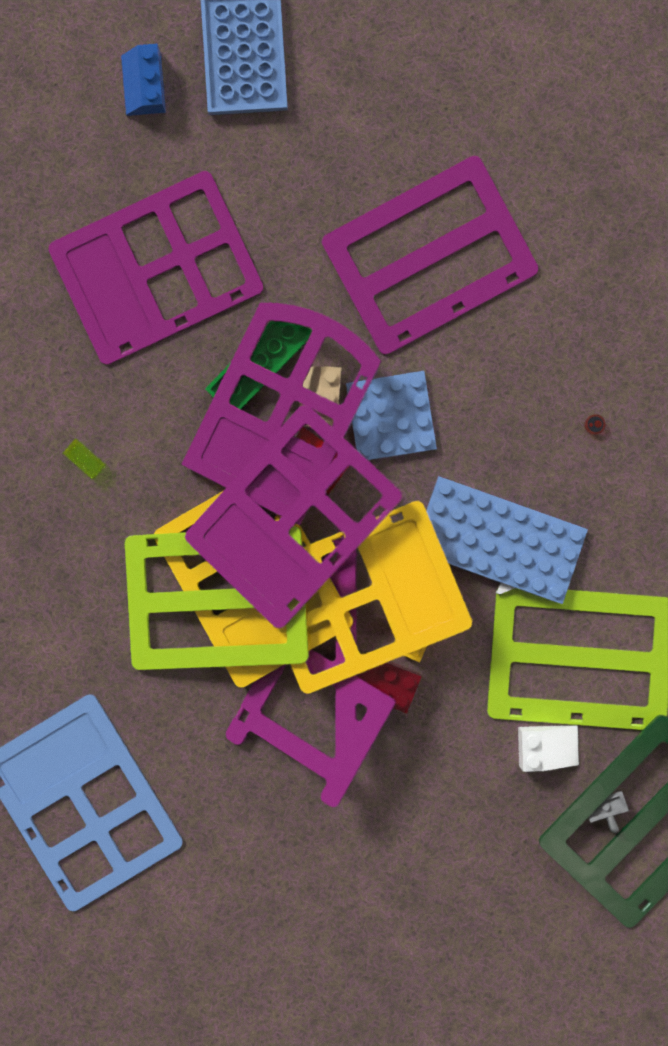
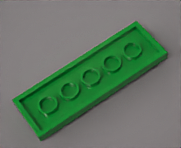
[205,303,312,410]

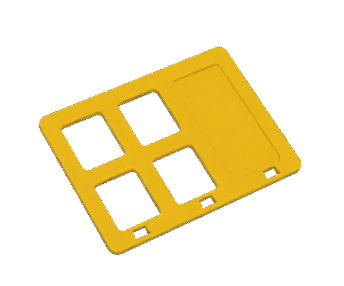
[154,491,353,687]
[276,501,472,693]

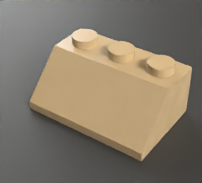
[299,366,341,428]

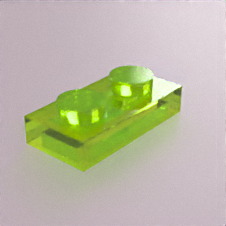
[63,438,107,480]

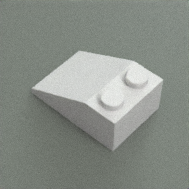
[518,725,579,772]

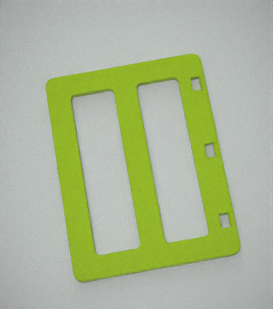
[125,526,309,670]
[487,588,668,730]

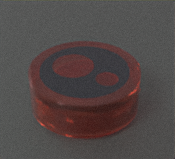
[584,414,605,435]

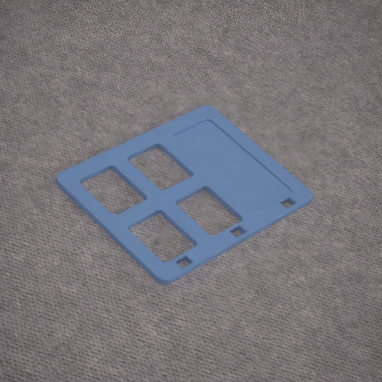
[0,695,182,911]

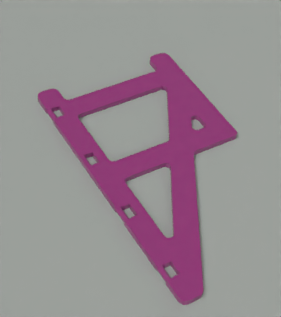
[226,530,396,807]

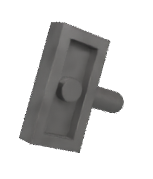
[589,791,629,834]

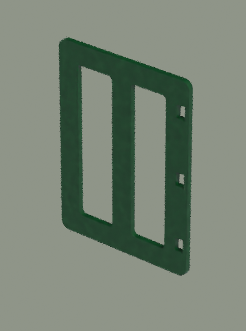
[539,715,668,928]

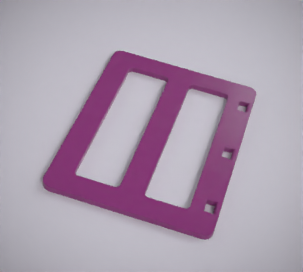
[322,156,538,355]

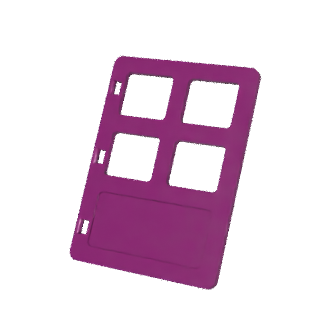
[48,171,263,365]
[185,405,402,628]

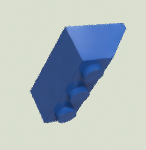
[121,44,166,116]

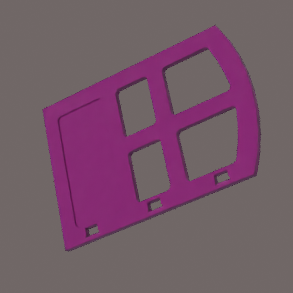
[181,303,382,525]

